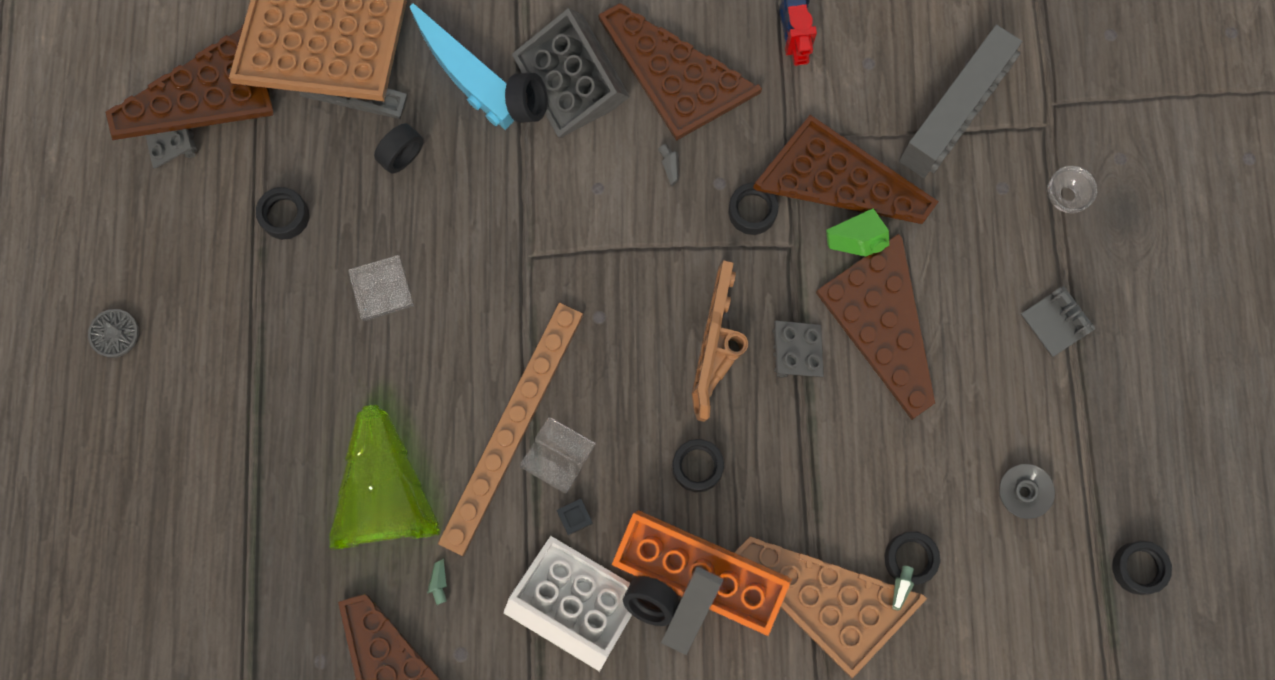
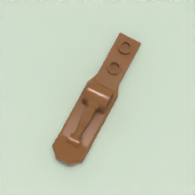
[692,260,748,422]

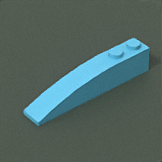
[410,4,514,130]

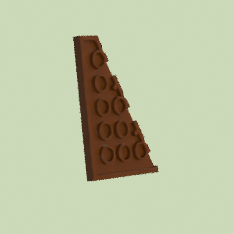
[598,3,762,141]
[105,24,273,140]
[753,115,939,224]
[816,234,935,420]
[338,594,440,680]

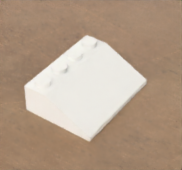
[504,536,632,671]

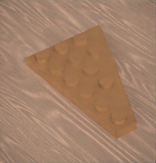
[734,537,927,678]

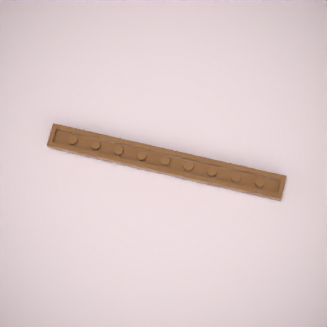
[438,303,583,556]

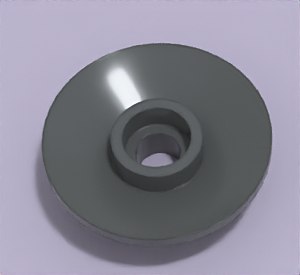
[999,464,1055,519]

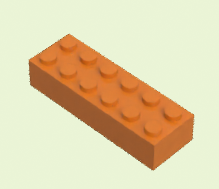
[612,511,792,636]

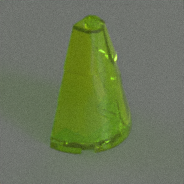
[329,405,440,550]

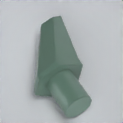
[427,559,447,605]
[892,566,914,611]

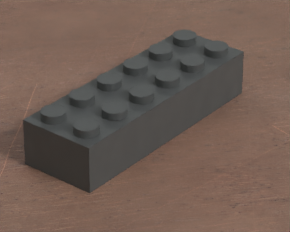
[899,24,1023,179]

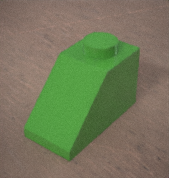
[826,208,889,257]

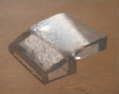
[520,417,596,494]

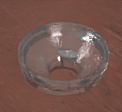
[1047,166,1097,213]

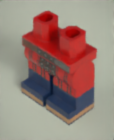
[779,0,817,66]

